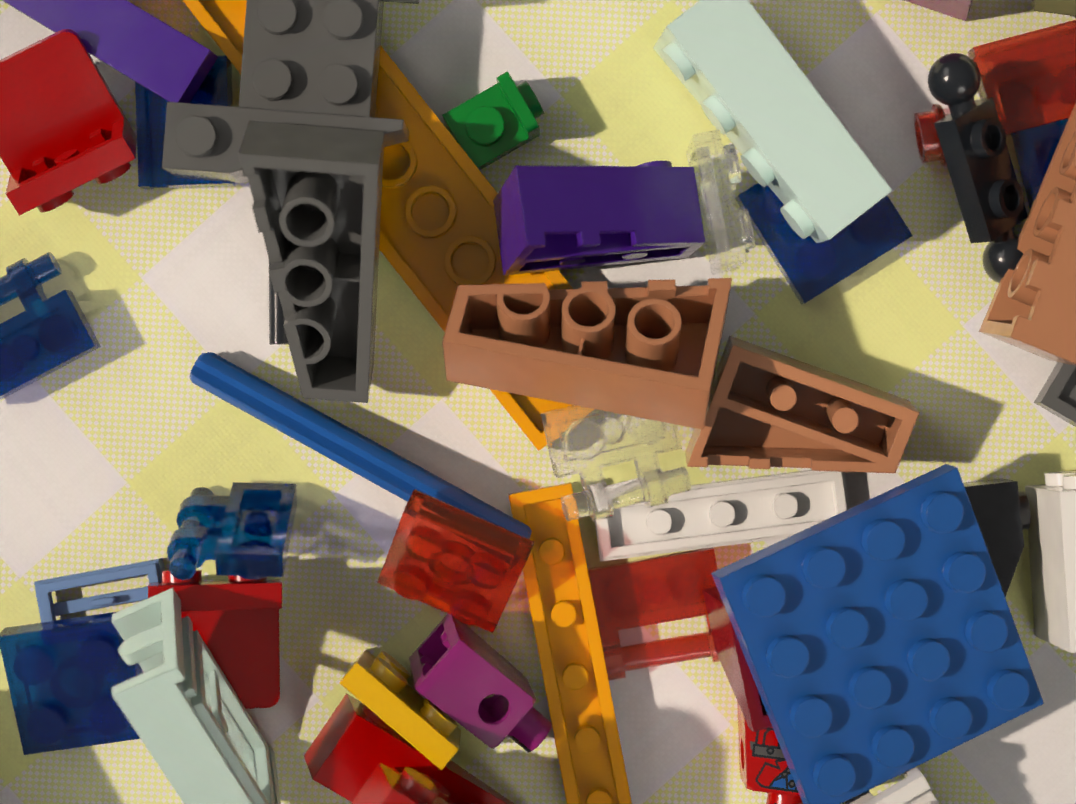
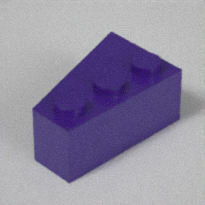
[493,161,706,276]

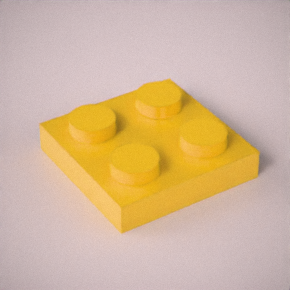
[339,649,461,770]

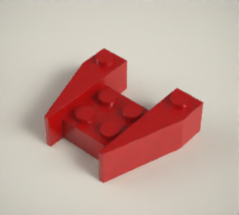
[304,693,514,804]

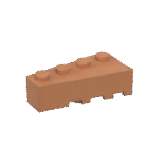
[979,103,1076,366]
[442,278,732,430]

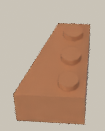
[685,336,920,473]

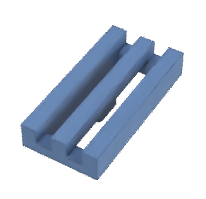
[34,558,165,644]

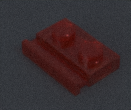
[968,20,1076,136]

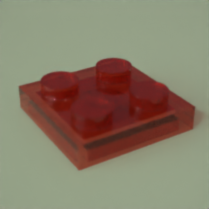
[377,489,534,633]

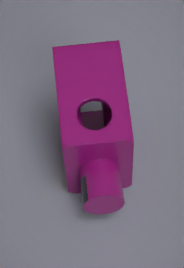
[409,611,552,753]

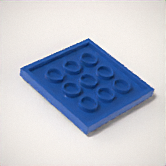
[711,464,1044,804]

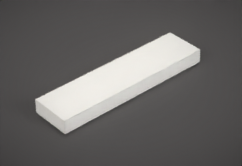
[592,470,849,562]

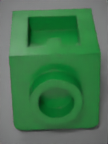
[442,71,544,170]

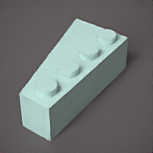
[653,0,893,243]

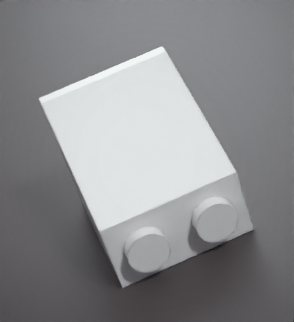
[1025,471,1076,653]

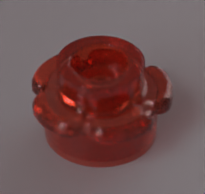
[914,104,950,166]

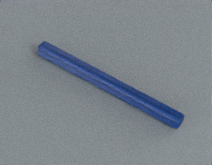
[190,352,532,559]

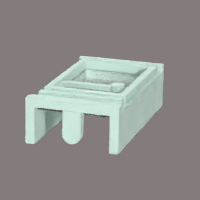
[112,588,281,804]

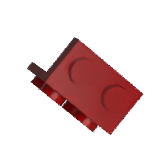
[0,29,137,216]
[148,568,282,710]

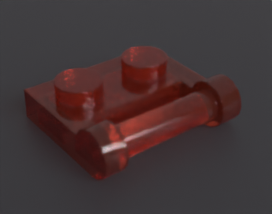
[587,548,720,681]

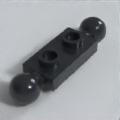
[928,53,1028,283]

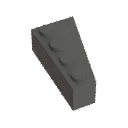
[238,121,385,403]

